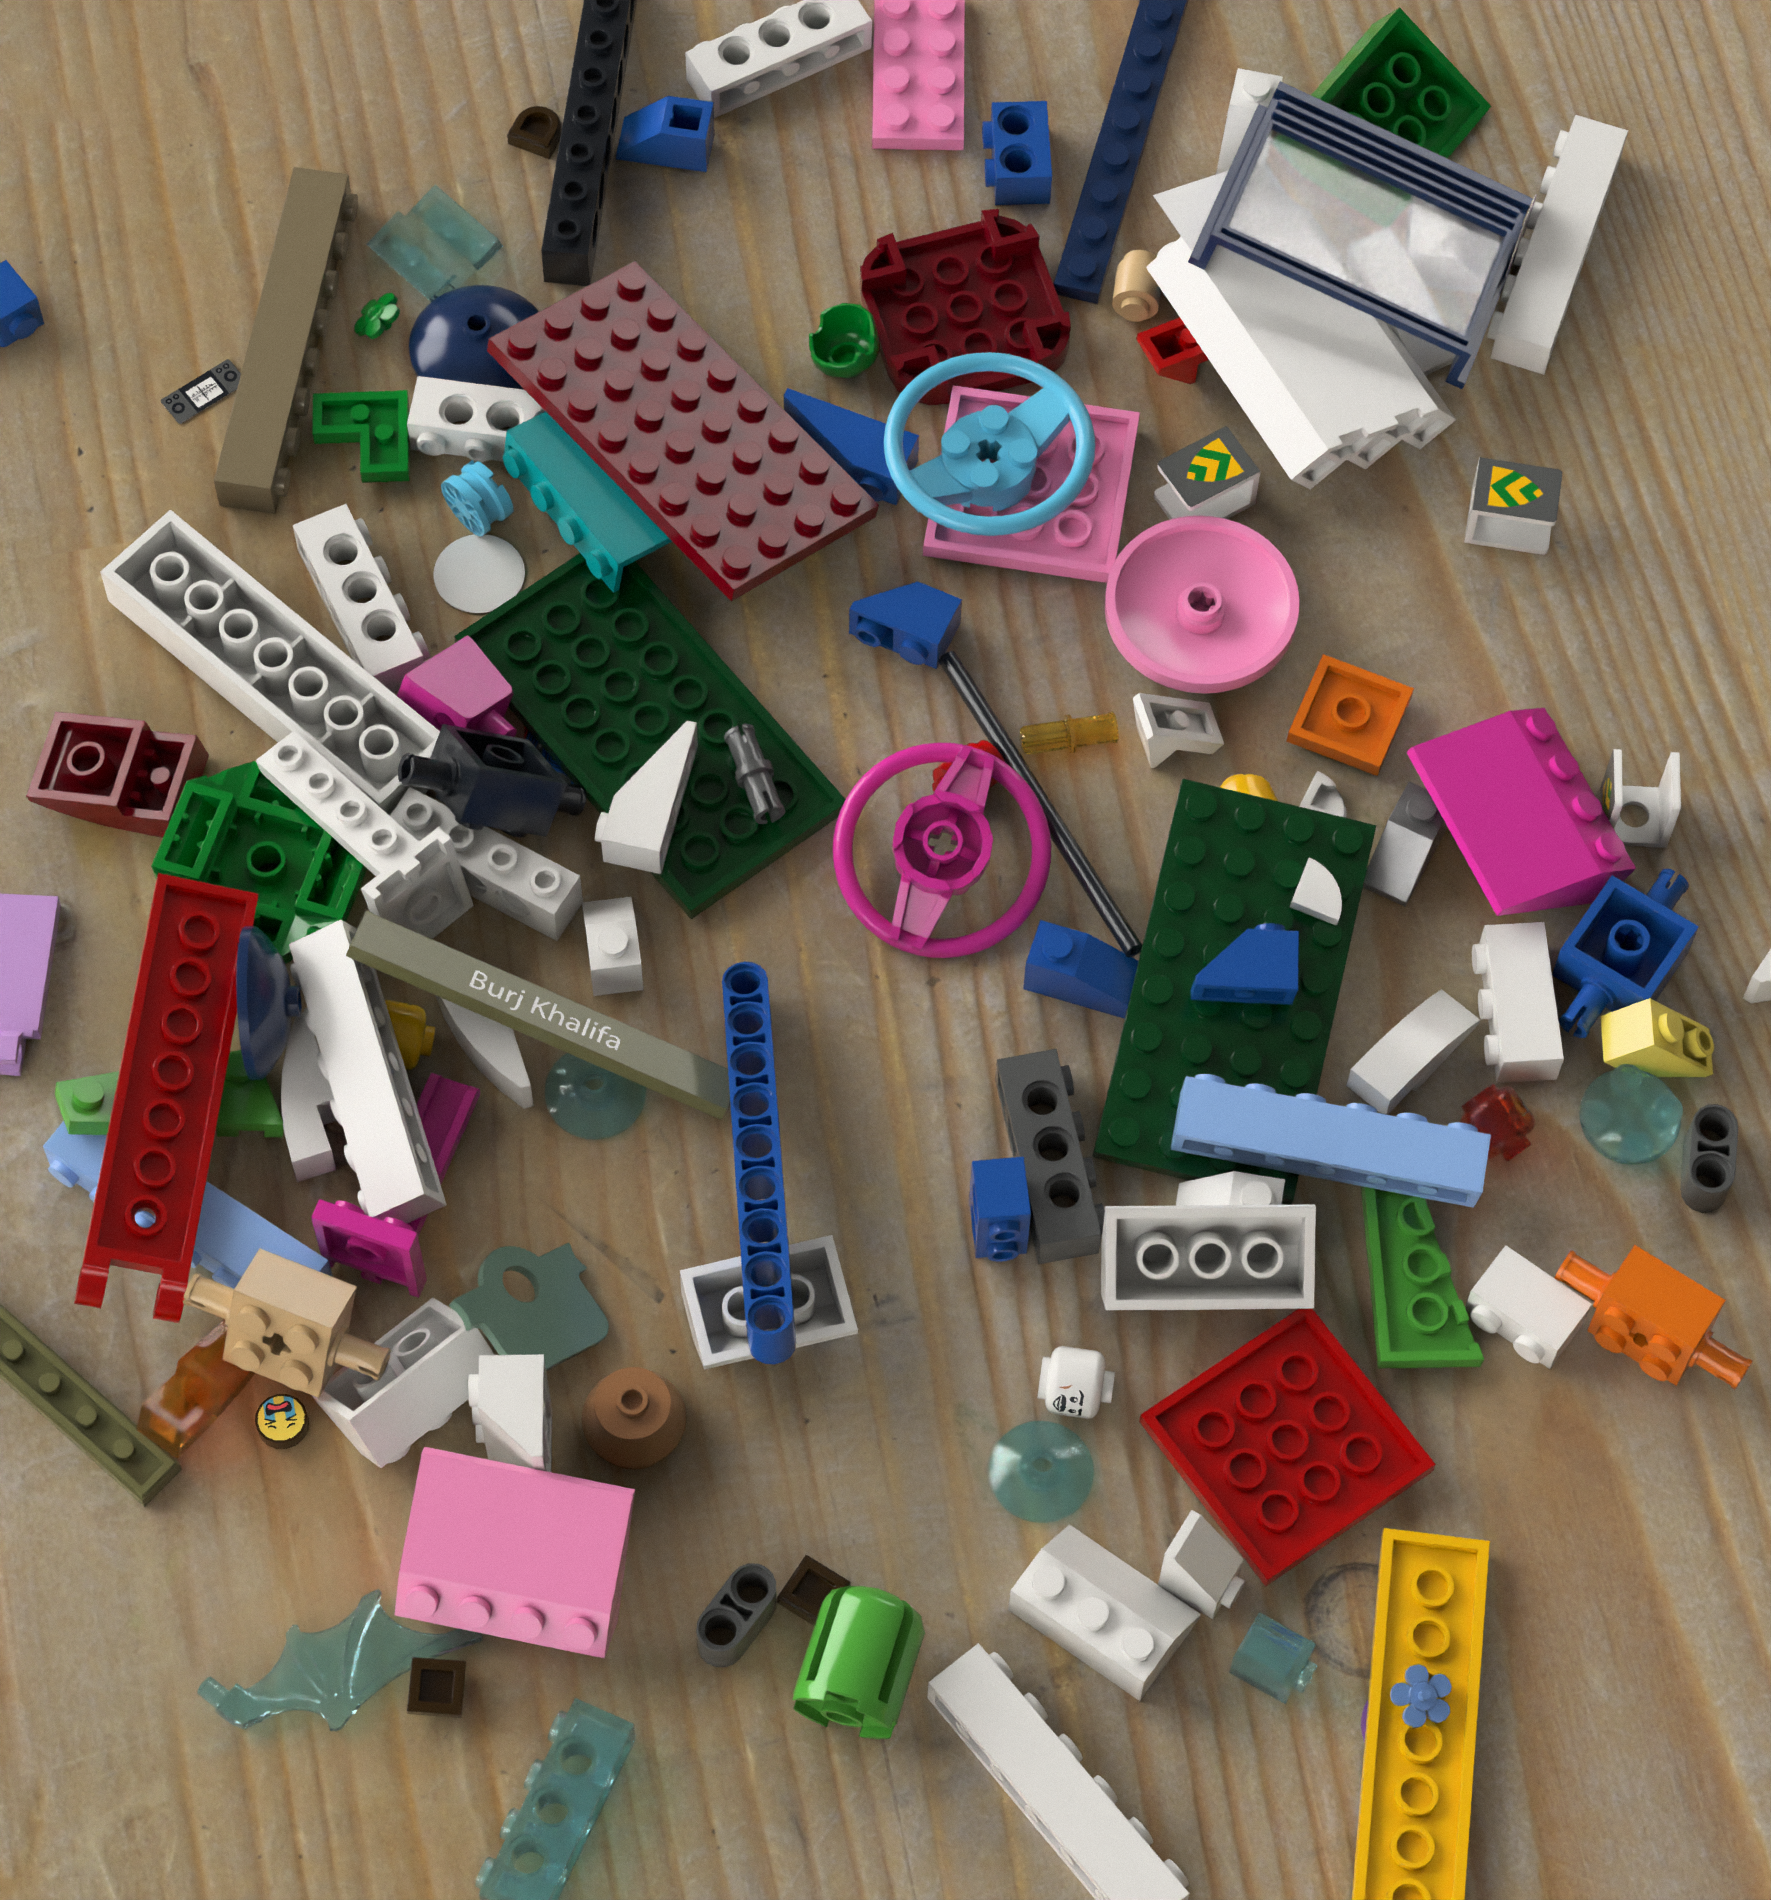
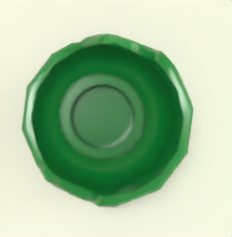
[809,303,880,378]

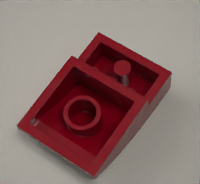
[26,711,209,838]

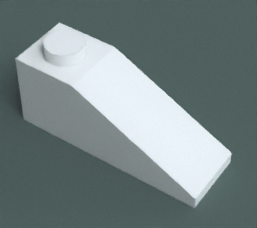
[595,721,698,874]

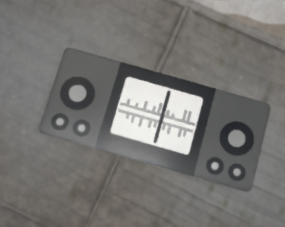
[161,359,241,424]

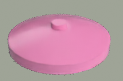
[1105,516,1300,694]

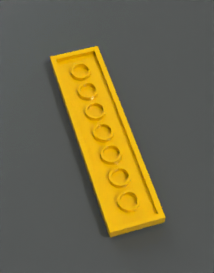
[1352,1528,1490,1900]

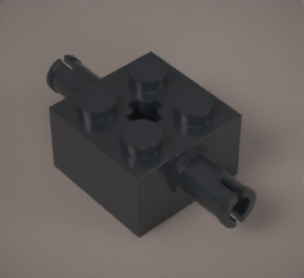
[398,724,587,838]

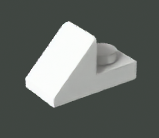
[1133,693,1224,768]

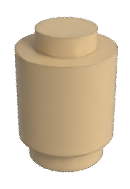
[1112,250,1161,322]

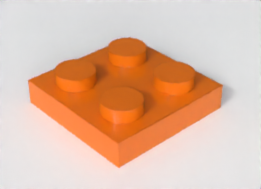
[1286,654,1414,776]

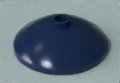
[409,285,539,390]
[236,926,302,1080]

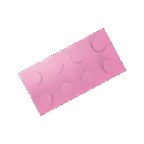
[872,0,965,150]

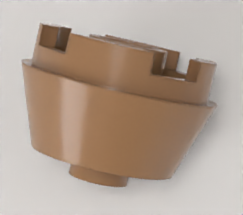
[581,1367,687,1470]

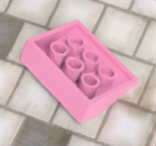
[395,1447,635,1658]

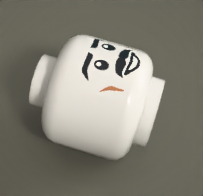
[1037,1346,1115,1419]

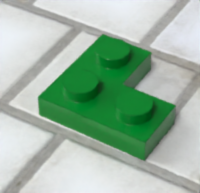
[312,390,410,483]

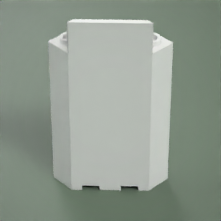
[1146,159,1456,490]

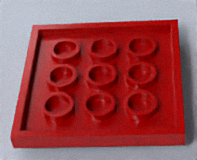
[1139,1308,1436,1587]

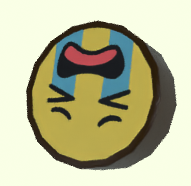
[255,1394,309,1449]

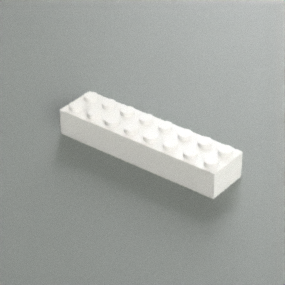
[100,510,440,816]

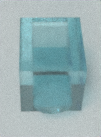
[1229,1612,1318,1704]

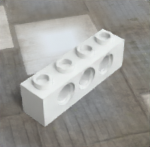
[685,0,872,118]
[407,376,545,462]
[293,504,430,693]
[390,787,583,941]

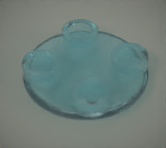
[1579,1064,1683,1165]

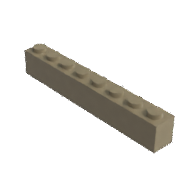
[214,167,358,514]

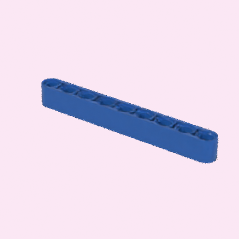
[722,962,796,1365]

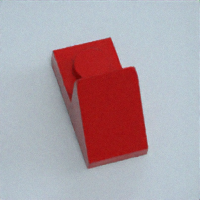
[1136,317,1209,384]

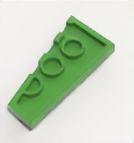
[55,1050,284,1138]
[1361,1186,1484,1369]

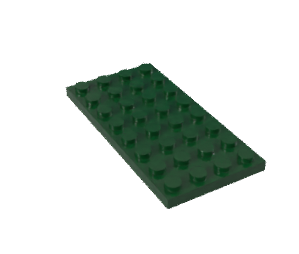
[454,553,845,919]
[1092,778,1377,1205]

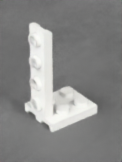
[256,731,474,939]

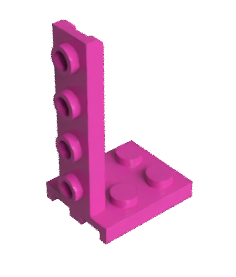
[311,1073,481,1298]

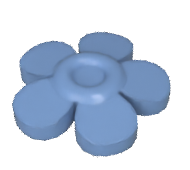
[1390,1664,1452,1728]

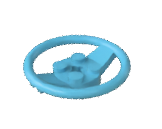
[884,352,1095,536]

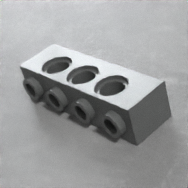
[995,1049,1105,1265]

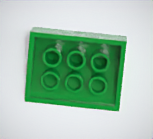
[1270,7,1491,229]

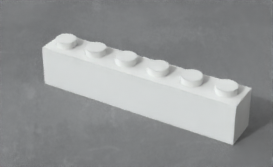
[1487,115,1628,375]
[289,920,447,1223]
[927,1643,1190,1900]

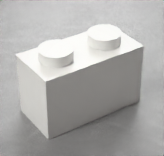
[1465,1245,1592,1369]

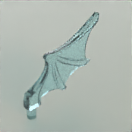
[197,1589,483,1732]

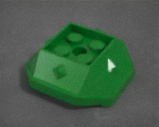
[151,761,367,964]

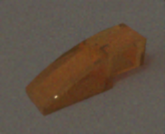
[136,1319,255,1459]

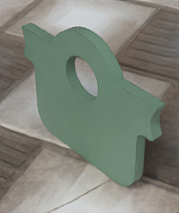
[449,1243,609,1371]

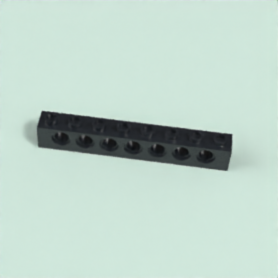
[541,0,637,286]

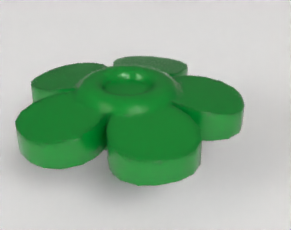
[354,293,400,339]

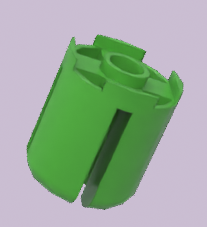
[792,1586,925,1740]

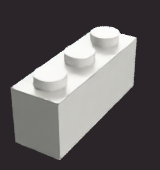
[1472,922,1564,1083]

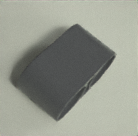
[1680,1104,1738,1213]
[696,1563,777,1667]

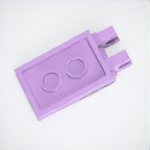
[0,893,61,1076]

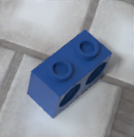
[982,101,1052,205]
[969,1157,1031,1262]

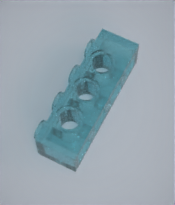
[475,1698,636,1900]

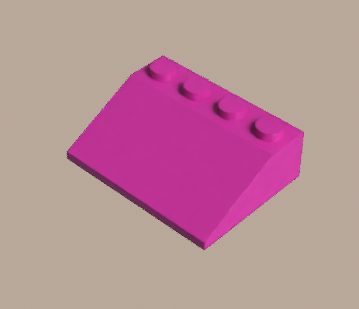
[1407,708,1636,916]

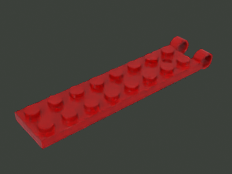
[74,873,259,1323]

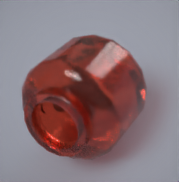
[1459,1083,1536,1161]

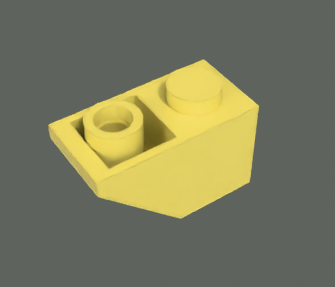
[1600,998,1714,1077]

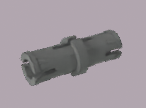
[724,724,786,824]

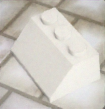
[680,1235,858,1370]
[312,1298,495,1468]
[468,1354,552,1472]
[1008,1524,1201,1701]

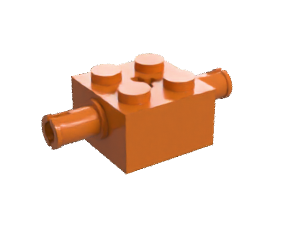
[1555,1245,1753,1390]

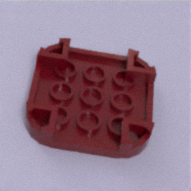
[860,209,1071,405]

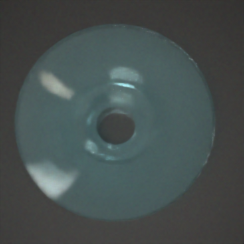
[545,1053,646,1140]
[989,1421,1094,1523]

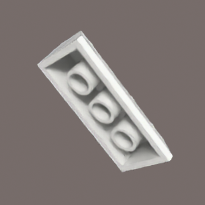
[1101,1204,1316,1310]

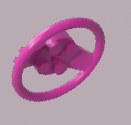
[833,743,1052,958]

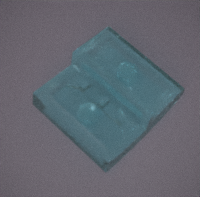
[367,184,503,302]

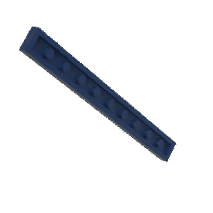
[1054,0,1189,304]

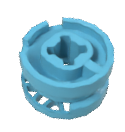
[441,460,514,537]

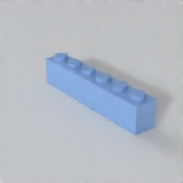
[1170,1074,1491,1208]
[43,1121,333,1289]

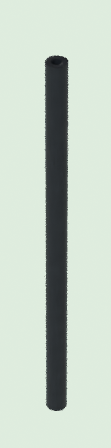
[939,651,1142,958]

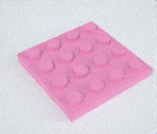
[923,385,1140,583]

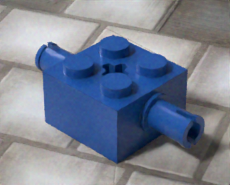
[1552,869,1699,1039]

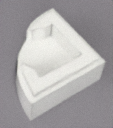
[1299,771,1347,818]
[1290,858,1342,925]

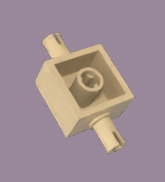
[183,1248,392,1398]

